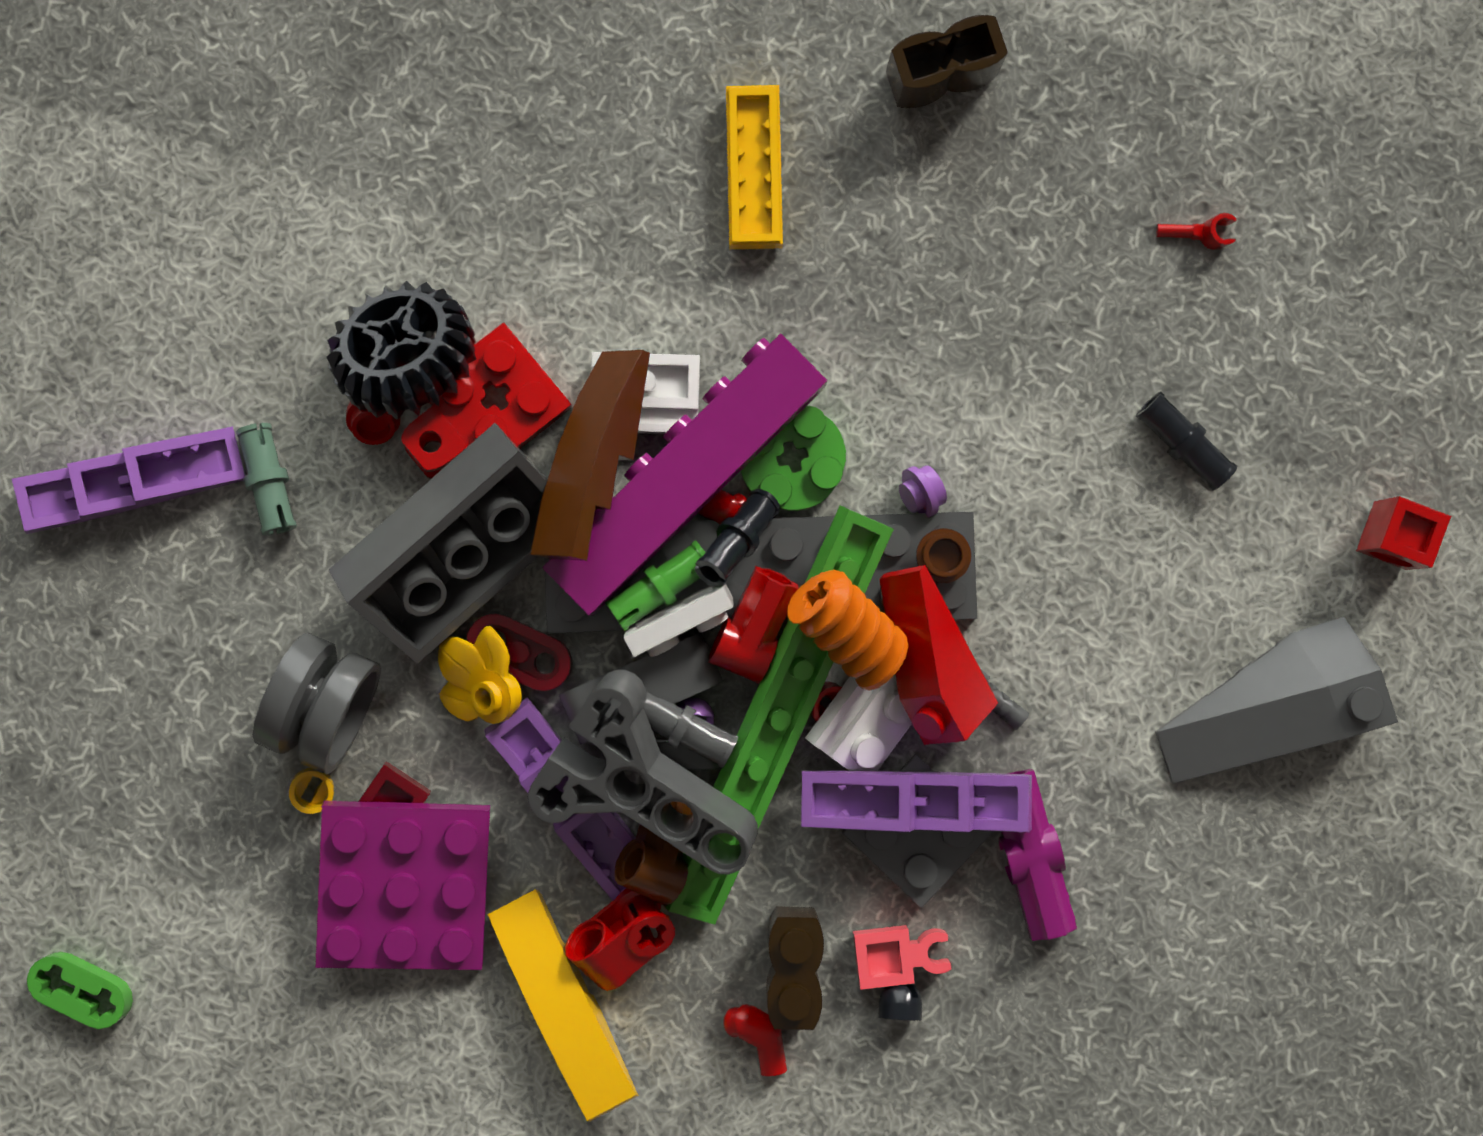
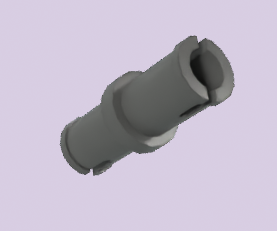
[643,690,739,768]

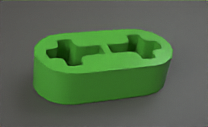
[27,952,133,1029]

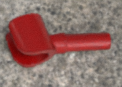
[1156,213,1237,250]

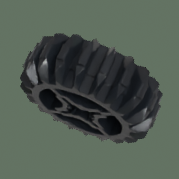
[326,281,476,420]

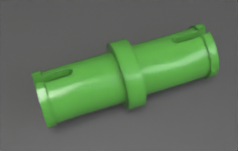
[605,540,705,631]

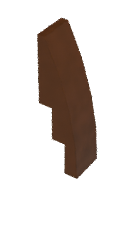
[530,350,650,561]

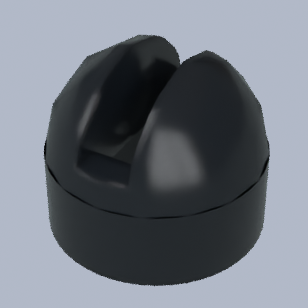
[878,984,922,1021]

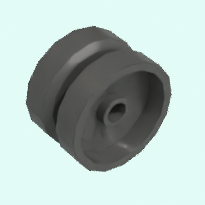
[252,633,381,774]

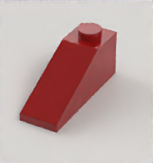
[879,565,998,745]

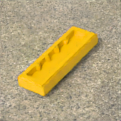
[726,85,783,250]

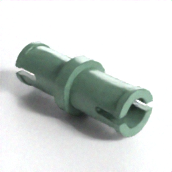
[236,422,297,536]

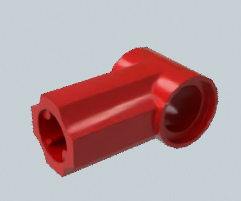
[708,566,799,684]

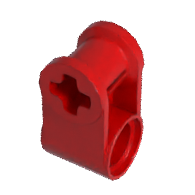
[565,888,675,991]

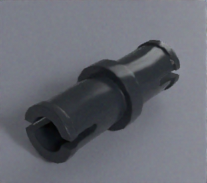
[1136,391,1237,491]
[695,489,780,587]

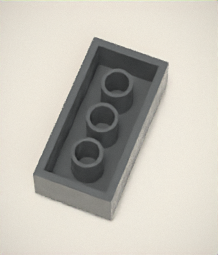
[329,423,548,664]

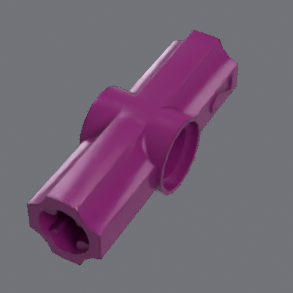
[998,769,1077,941]

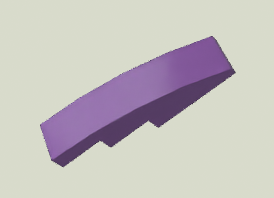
[12,427,245,534]
[484,697,636,900]
[801,771,1032,832]

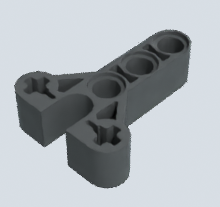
[528,670,758,874]

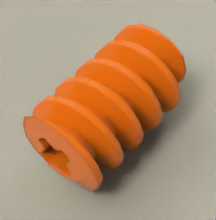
[787,570,908,691]

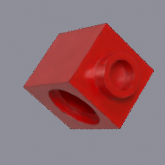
[1356,496,1451,570]

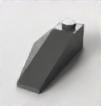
[1155,617,1398,783]

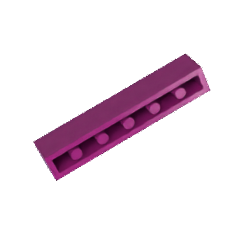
[542,333,828,616]

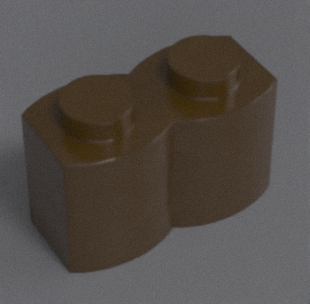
[886,15,1008,108]
[766,906,824,1030]

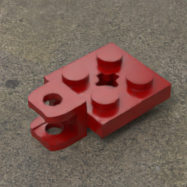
[401,322,572,480]

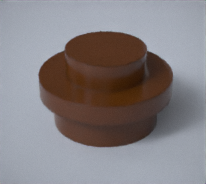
[916,528,971,583]

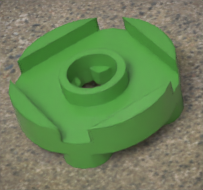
[741,406,846,511]

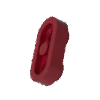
[467,614,572,691]

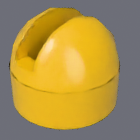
[289,768,334,814]

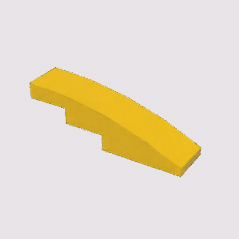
[487,889,639,1122]

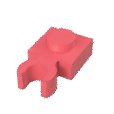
[853,925,951,990]

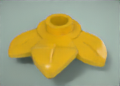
[438,626,522,724]

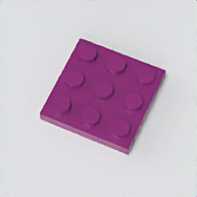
[315,801,490,970]

